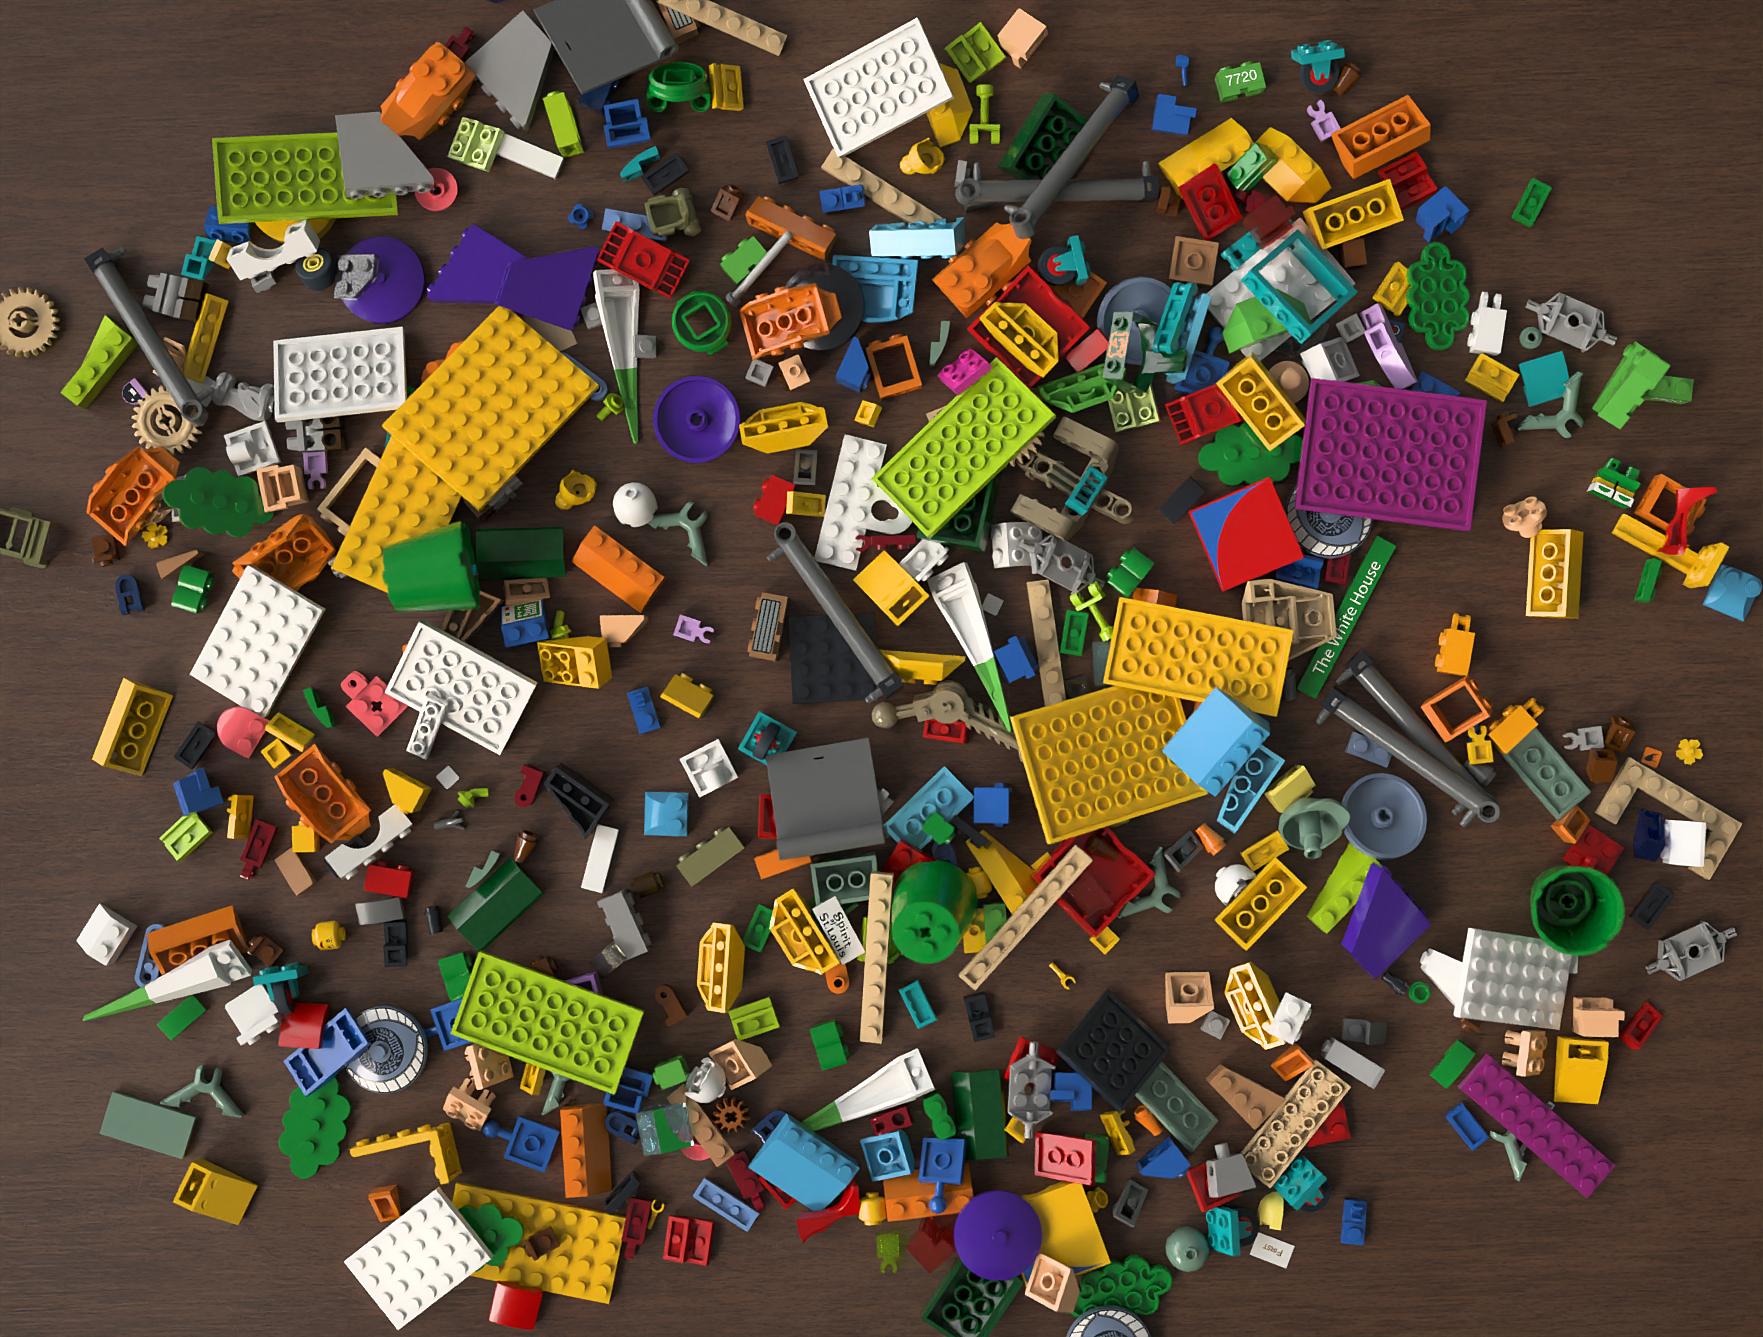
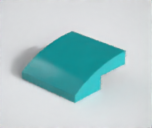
[1519,351,1569,407]

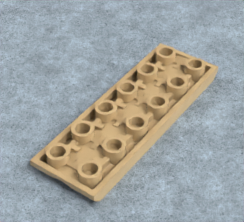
[1240,1059,1351,1188]

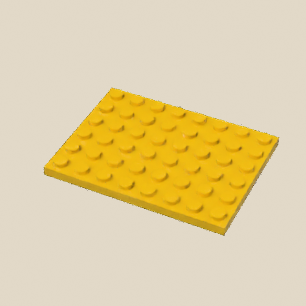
[382,306,599,511]
[1010,686,1208,844]

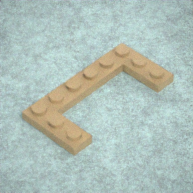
[1595,757,1742,880]

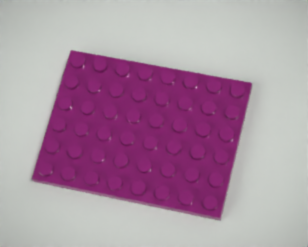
[1294,378,1487,531]

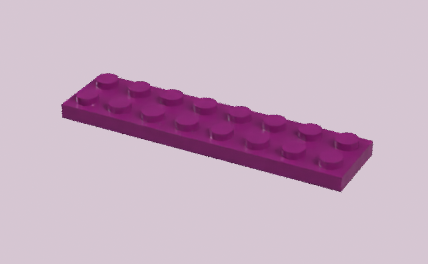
[1458,1054,1616,1198]

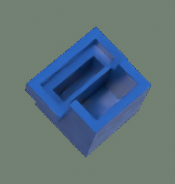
[1151,94,1197,136]
[604,99,651,149]
[1415,186,1469,243]
[994,636,1040,683]
[173,767,224,817]
[974,783,1012,827]
[603,1066,653,1114]
[1050,1073,1092,1111]

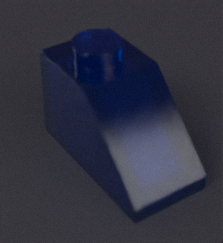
[1633,809,1666,862]

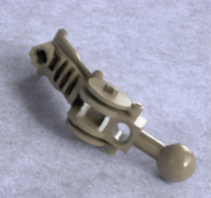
[872,680,1023,762]

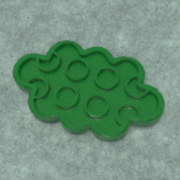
[1406,242,1470,351]
[1198,422,1303,486]
[163,467,274,538]
[278,1076,352,1179]
[458,1203,524,1272]
[1070,1255,1173,1317]

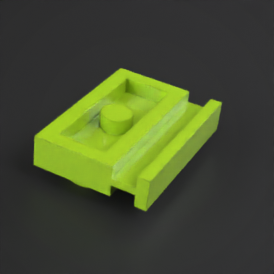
[159,813,213,862]
[728,996,780,1041]

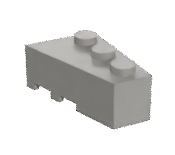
[597,889,652,961]

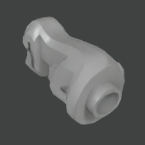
[211,372,275,421]

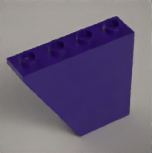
[426,223,528,305]
[494,246,600,331]
[1341,862,1431,979]

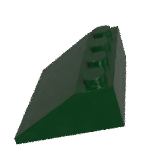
[998,93,1088,204]
[917,470,1002,553]
[920,1255,1024,1337]

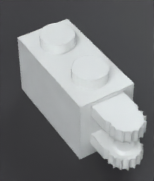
[1467,292,1507,356]

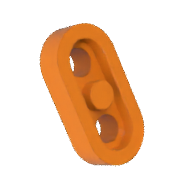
[825,959,849,994]

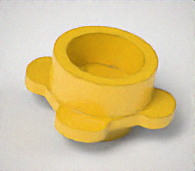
[1086,1187,1108,1212]

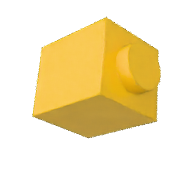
[292,821,320,852]

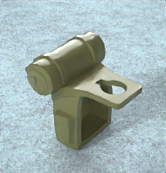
[645,188,702,237]

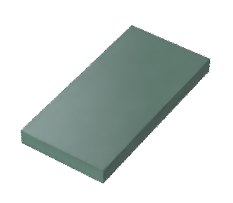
[1500,727,1591,820]
[1135,1061,1219,1152]
[99,1091,197,1159]

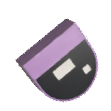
[122,378,150,405]

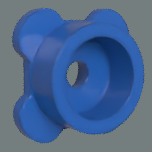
[568,204,594,230]

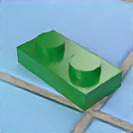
[1511,178,1552,228]
[1634,558,1662,603]
[1059,610,1089,656]
[742,904,773,953]

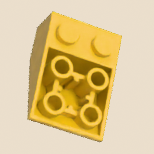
[853,550,929,627]
[537,636,612,689]
[1554,1036,1609,1104]
[173,1157,258,1225]

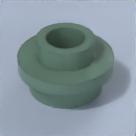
[1519,327,1542,349]

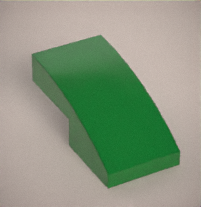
[303,687,337,728]
[157,994,206,1041]
[1430,1039,1476,1089]

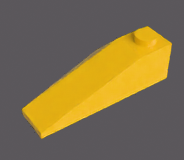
[965,830,1039,914]

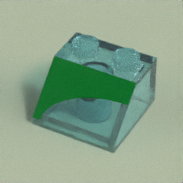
[635,1102,694,1156]

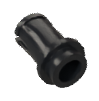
[424,906,443,934]
[1380,969,1410,996]

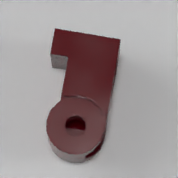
[514,764,546,807]
[870,1102,914,1136]

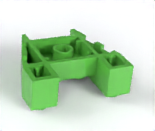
[1592,341,1670,429]

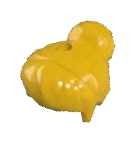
[900,138,946,175]
[555,470,597,510]

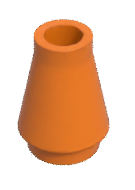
[1196,823,1227,856]
[1134,1104,1164,1136]

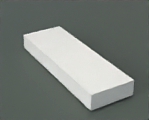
[496,133,564,179]
[581,824,619,893]

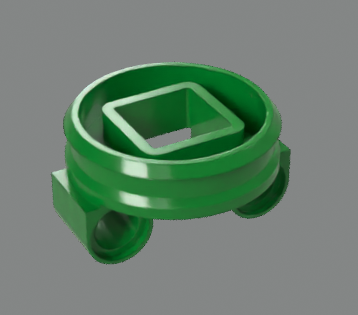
[647,62,711,112]
[672,291,731,357]

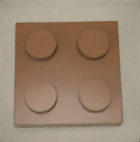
[1169,236,1219,287]

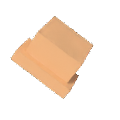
[998,8,1048,69]
[256,465,309,513]
[1573,997,1624,1037]

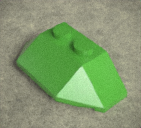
[1222,289,1312,354]
[1037,363,1126,413]

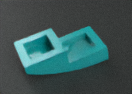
[620,146,661,182]

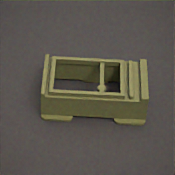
[0,507,58,569]

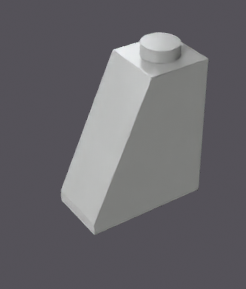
[1321,1037,1385,1089]

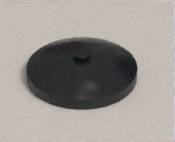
[785,264,865,351]

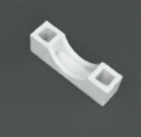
[227,219,320,280]
[325,805,413,880]

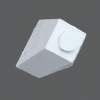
[1420,948,1463,1006]

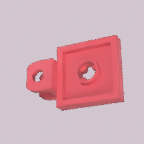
[341,671,408,737]

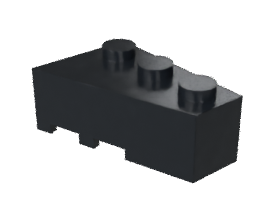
[544,763,614,839]

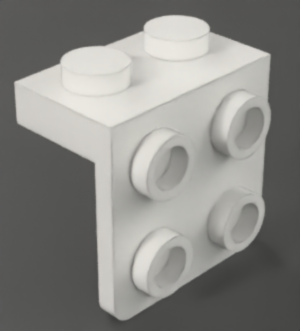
[991,522,1043,568]
[899,539,949,582]
[225,984,283,1045]
[1267,993,1311,1045]

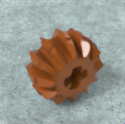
[713,1096,750,1134]

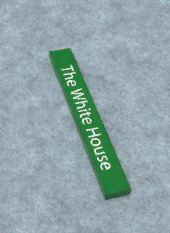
[1296,536,1396,699]

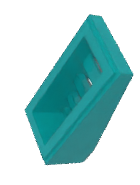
[1065,465,1108,516]

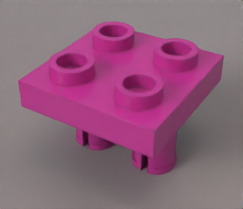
[937,348,992,396]

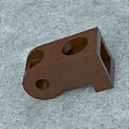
[654,984,689,1028]

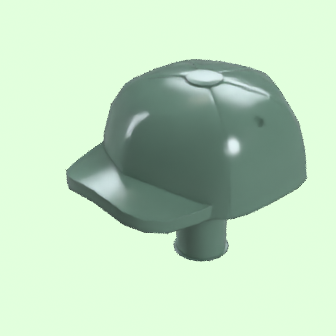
[1279,798,1350,859]

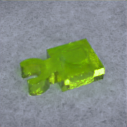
[876,1233,899,1273]

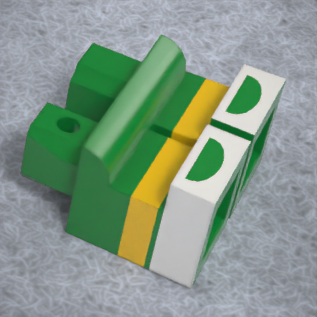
[1587,458,1641,509]

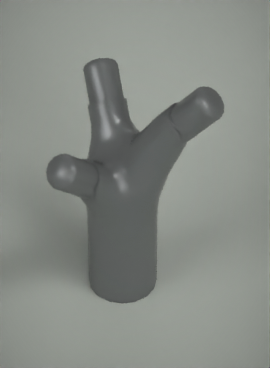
[433,811,465,830]

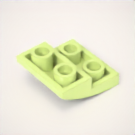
[447,117,505,172]
[1108,383,1161,432]

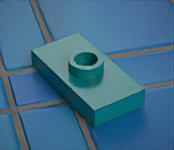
[899,980,937,1029]

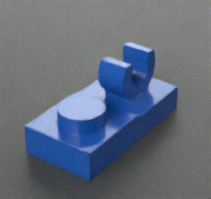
[819,184,866,213]
[627,686,661,734]
[1340,1198,1367,1245]

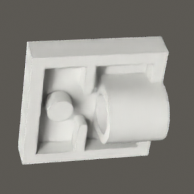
[224,421,281,477]
[680,739,738,798]

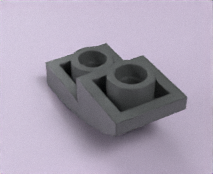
[355,896,405,925]

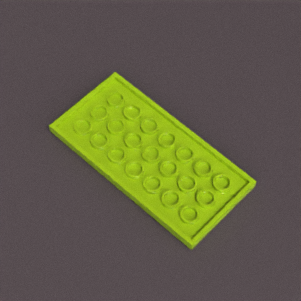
[212,133,398,224]
[871,357,1056,539]
[451,951,645,1095]

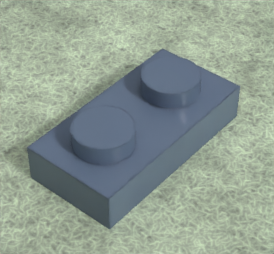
[1345,732,1392,768]

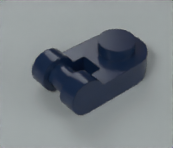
[115,575,145,615]
[932,841,959,868]
[750,1109,787,1145]
[605,1110,646,1145]

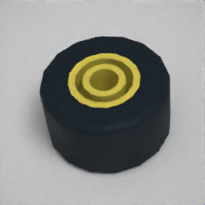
[296,248,339,291]

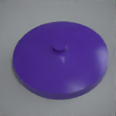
[338,237,426,324]
[653,376,740,464]
[954,1190,1042,1280]

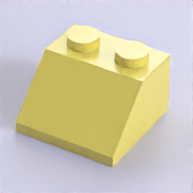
[1263,765,1316,813]

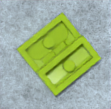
[945,22,1007,84]

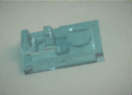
[1092,641,1111,686]

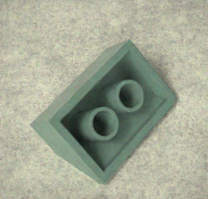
[810,852,878,906]

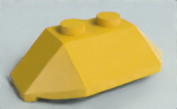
[927,63,973,148]
[1256,127,1332,204]
[980,302,1059,378]
[739,402,828,454]
[879,650,965,685]
[770,888,840,974]
[697,923,745,1013]
[1224,962,1286,1049]

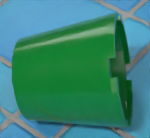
[382,521,480,612]
[891,860,978,963]
[1530,865,1624,956]

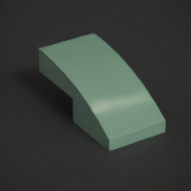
[930,321,950,367]
[466,849,503,888]

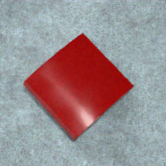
[1378,151,1438,211]
[278,1002,330,1049]
[663,1215,716,1266]
[489,1281,543,1330]

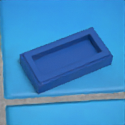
[1444,1102,1490,1151]

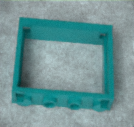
[1241,229,1358,344]

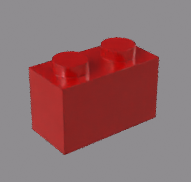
[753,475,796,525]
[364,860,415,898]

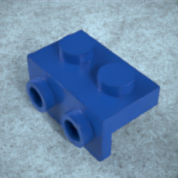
[204,206,252,243]
[1274,555,1324,590]

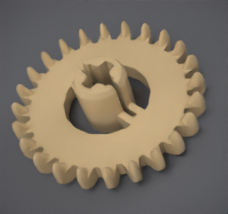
[0,286,60,358]
[132,385,204,456]

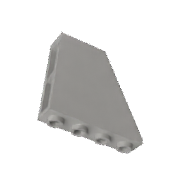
[465,11,555,131]
[335,112,434,199]

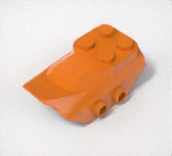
[380,42,476,140]
[932,222,1031,318]
[739,283,842,360]
[87,446,180,547]
[232,514,336,592]
[275,744,371,843]

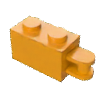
[1435,613,1475,676]
[1485,697,1545,754]

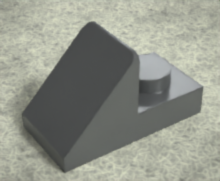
[793,449,818,485]
[1164,831,1204,872]
[1341,1017,1387,1045]
[1113,1179,1148,1227]

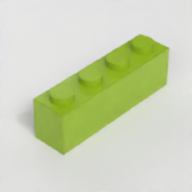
[60,315,138,409]
[1307,842,1382,934]

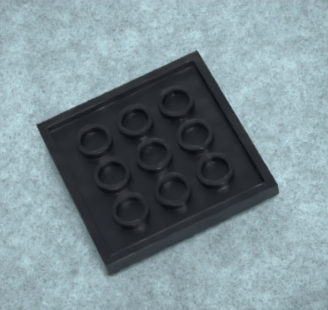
[788,613,879,704]
[1056,989,1171,1113]

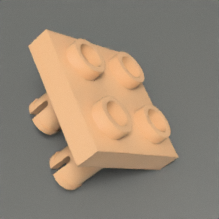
[1502,1030,1547,1076]
[465,1044,514,1090]
[443,1078,496,1131]

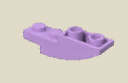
[1360,303,1418,390]

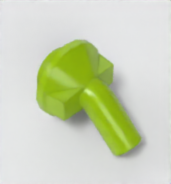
[596,393,624,421]
[550,610,571,639]
[458,788,488,808]

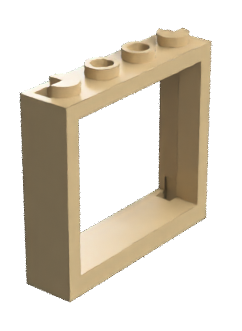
[317,447,381,536]

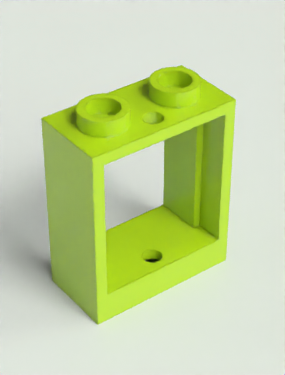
[543,91,584,158]

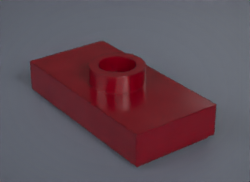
[1324,553,1351,585]

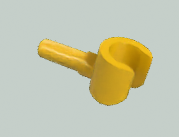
[1049,962,1076,989]
[647,1199,664,1229]

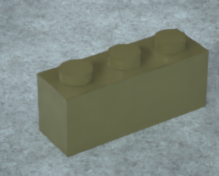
[677,826,746,887]

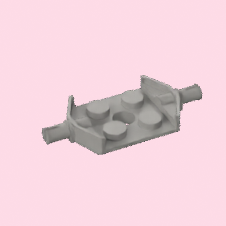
[1525,292,1617,352]
[1019,534,1105,595]
[1645,921,1737,981]
[1008,1041,1055,1138]

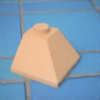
[600,615,648,647]
[1165,972,1214,1023]
[709,1039,772,1090]
[1025,1252,1080,1313]

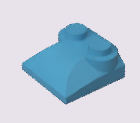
[1703,565,1762,622]
[644,791,689,836]
[860,1129,915,1182]

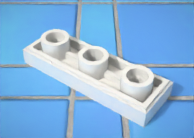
[406,693,449,759]

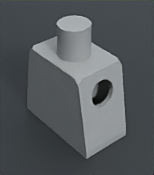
[1206,1143,1256,1197]

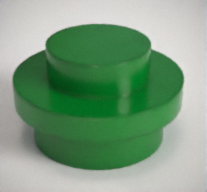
[1408,981,1431,1004]

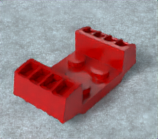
[597,221,690,299]
[1165,384,1245,446]

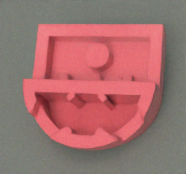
[217,705,271,759]

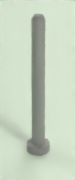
[726,231,792,307]

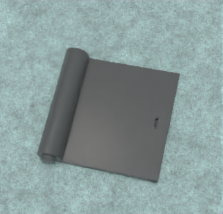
[534,0,679,95]
[766,738,889,861]

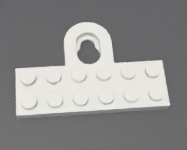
[814,435,912,571]

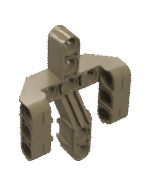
[1010,417,1135,542]

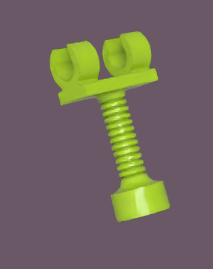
[970,85,1000,144]
[1070,581,1114,642]

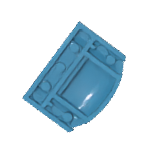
[832,255,919,323]

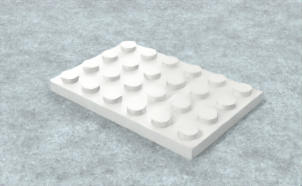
[803,18,954,158]
[1206,218,1356,361]
[273,327,407,422]
[190,564,325,718]
[385,619,538,755]
[1454,928,1572,1030]
[344,1187,494,1330]

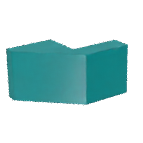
[181,236,216,280]

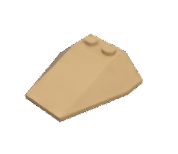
[1242,579,1337,661]

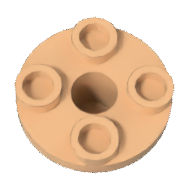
[1269,361,1309,403]
[1502,496,1547,538]

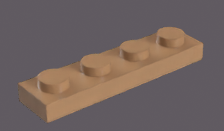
[667,1084,736,1168]

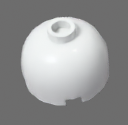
[613,482,658,527]
[1215,864,1257,906]
[685,1057,726,1103]

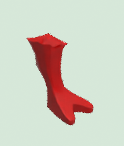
[1656,487,1717,555]
[796,1177,860,1244]

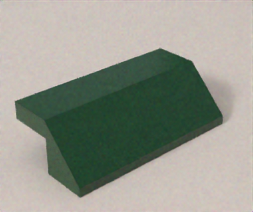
[476,526,567,580]
[448,857,544,952]
[951,1068,1010,1160]

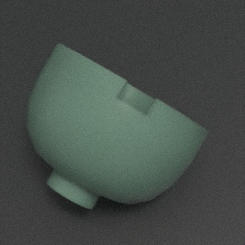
[1165,1226,1210,1272]

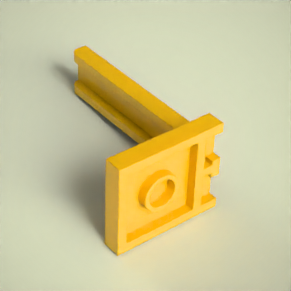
[1612,514,1729,588]
[349,1122,462,1184]

